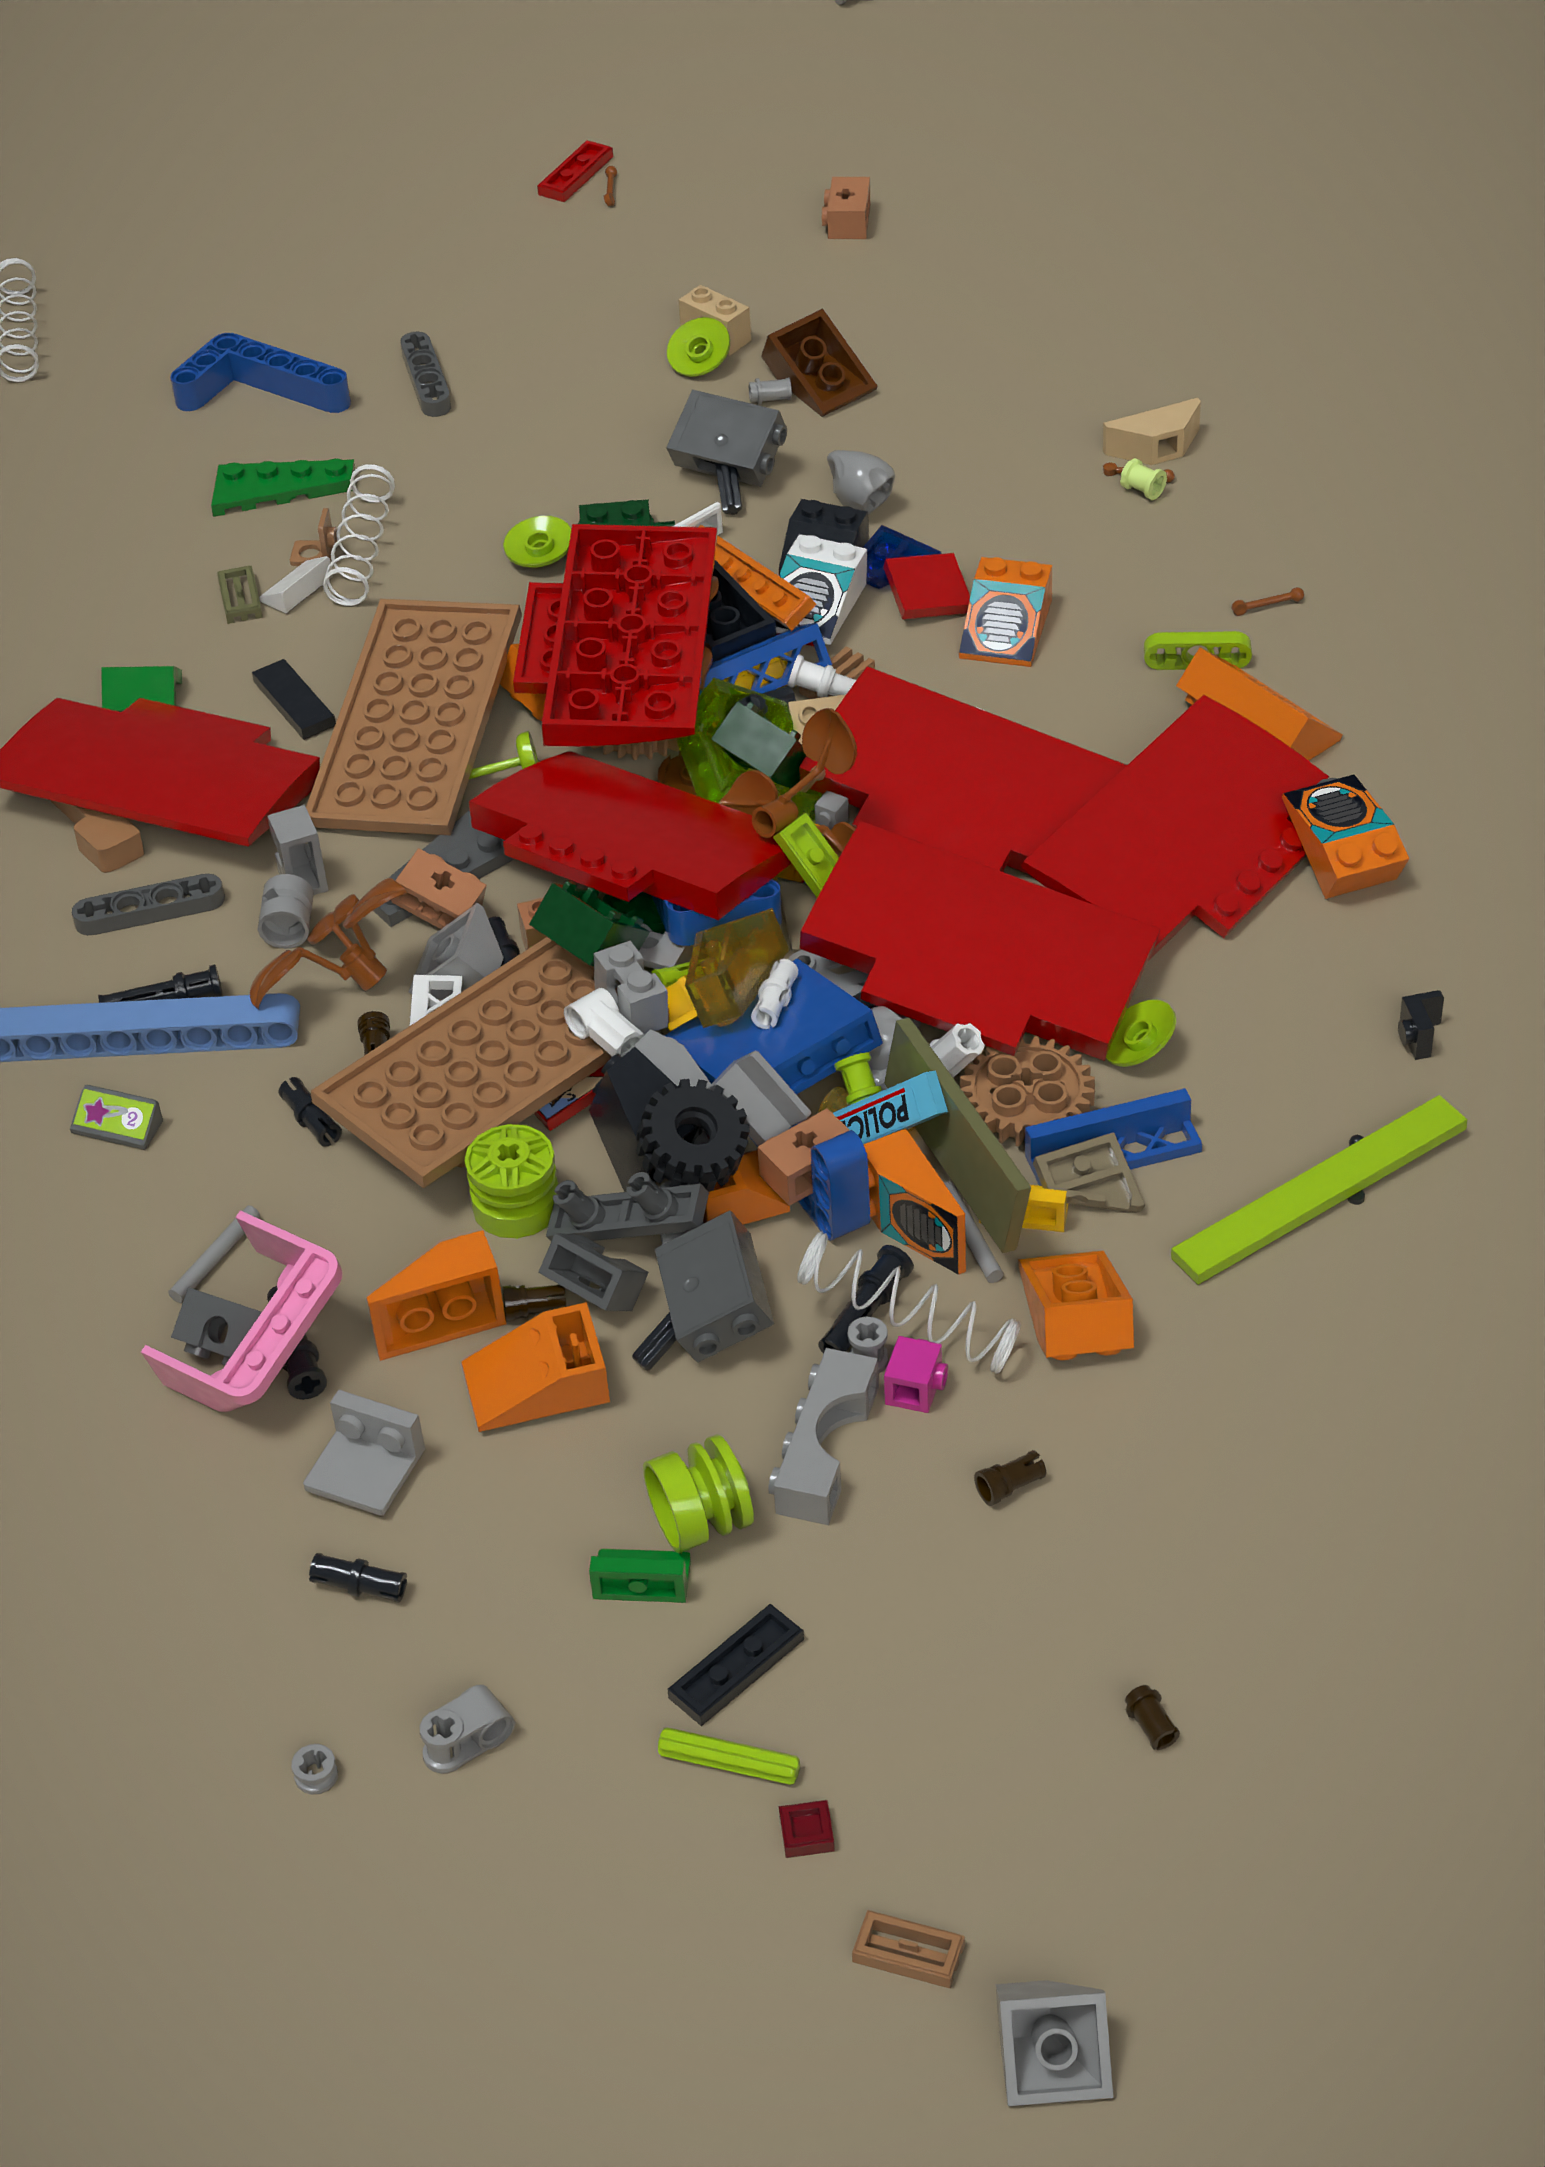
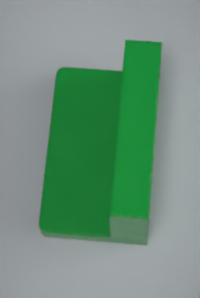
[101,666,182,712]
[589,1549,691,1603]

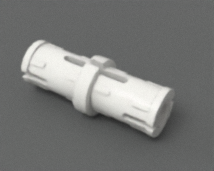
[751,959,798,1029]

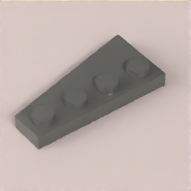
[373,810,514,927]

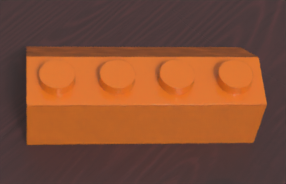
[1176,647,1343,760]

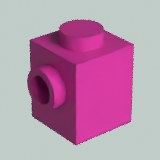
[884,1336,948,1413]

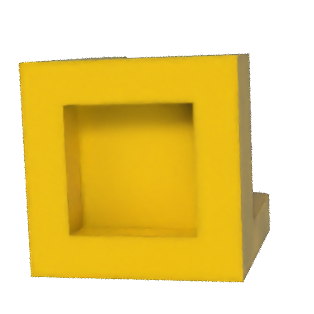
[666,974,711,1032]

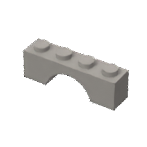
[768,1348,879,1525]

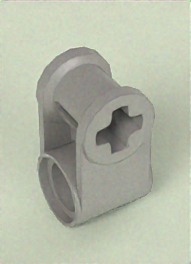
[420,1685,515,1773]

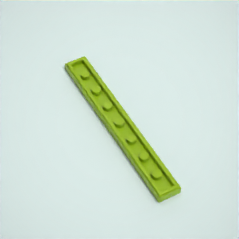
[1171,1095,1468,1285]

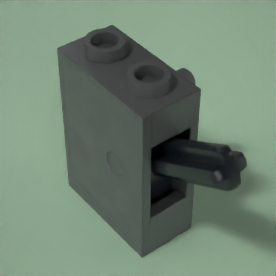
[666,389,787,515]
[632,1210,774,1371]

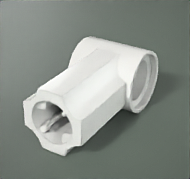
[564,988,644,1057]
[930,1023,985,1077]

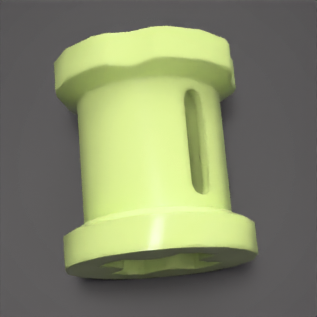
[1120,458,1167,500]

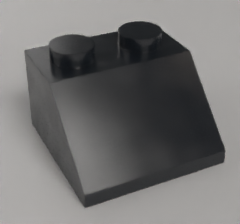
[779,499,869,575]

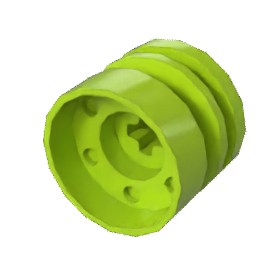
[464,1124,558,1239]
[643,1434,754,1553]

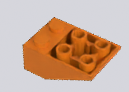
[461,1302,610,1432]

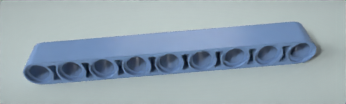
[0,993,300,1062]

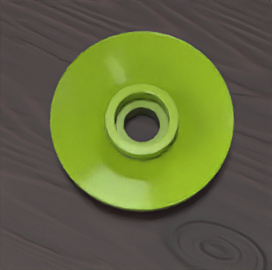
[667,317,730,377]
[503,516,571,568]
[1106,999,1176,1067]

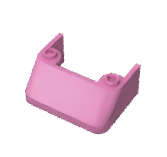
[141,1210,342,1412]

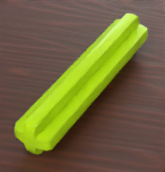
[658,1727,800,1785]

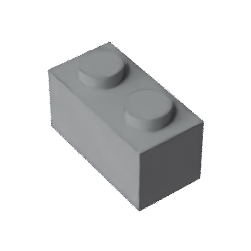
[815,791,849,835]

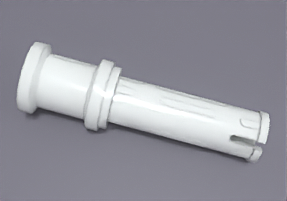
[788,654,856,698]

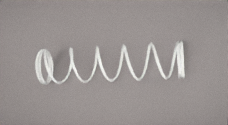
[0,258,39,382]
[323,464,395,606]
[797,1231,1021,1374]

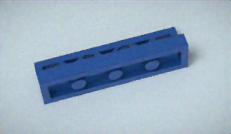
[698,623,832,720]
[1025,1088,1202,1186]

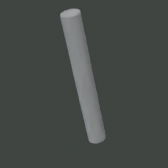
[944,1181,1003,1283]
[168,1205,260,1303]

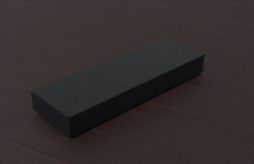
[252,659,336,740]
[667,1604,804,1726]

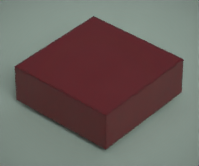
[779,1800,835,1858]

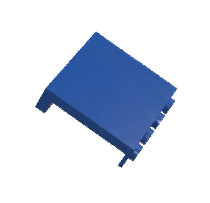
[664,958,883,1095]

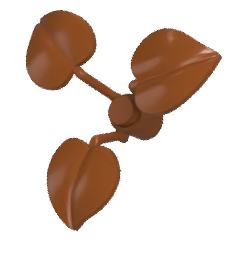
[719,708,857,857]
[250,878,408,1009]

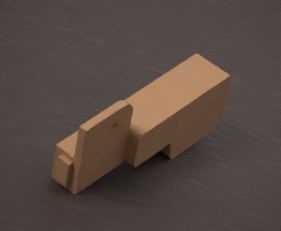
[50,800,145,873]

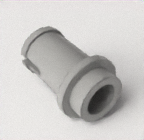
[748,378,792,405]

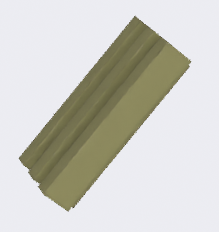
[217,566,263,624]

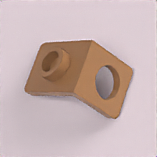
[290,508,337,566]

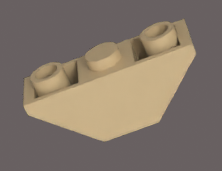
[1103,398,1201,465]

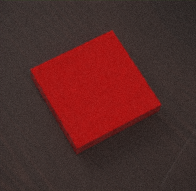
[884,553,970,619]

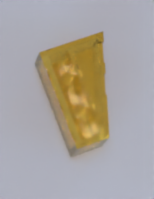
[685,908,790,1028]

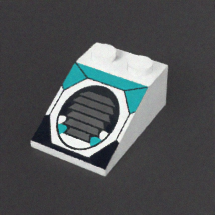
[775,534,867,645]

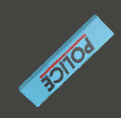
[833,1071,948,1144]

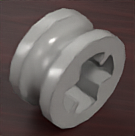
[291,1744,338,1795]

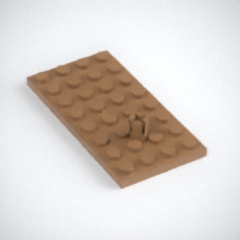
[306,599,522,836]
[311,937,669,1188]

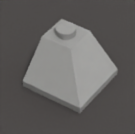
[408,903,504,1000]
[995,1980,1113,2106]

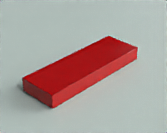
[537,140,613,202]

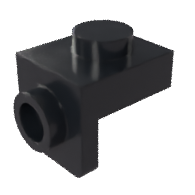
[1398,990,1444,1060]

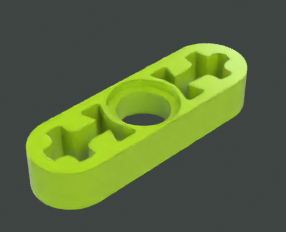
[1144,631,1252,670]

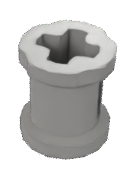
[847,1316,888,1373]

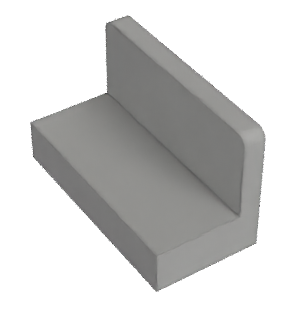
[707,1050,811,1146]

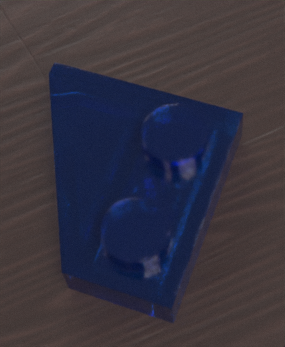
[863,525,942,589]

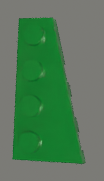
[211,458,356,517]

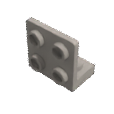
[303,1390,425,1515]

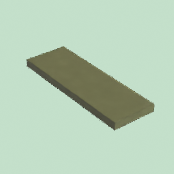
[884,1018,1031,1253]

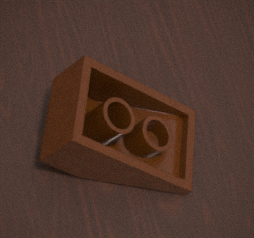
[761,308,878,417]

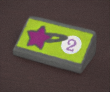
[70,1085,163,1150]

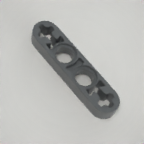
[400,331,451,417]
[71,873,225,936]

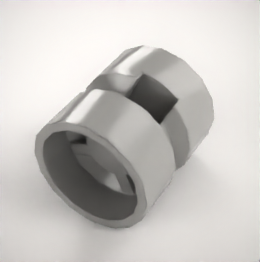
[257,874,314,949]

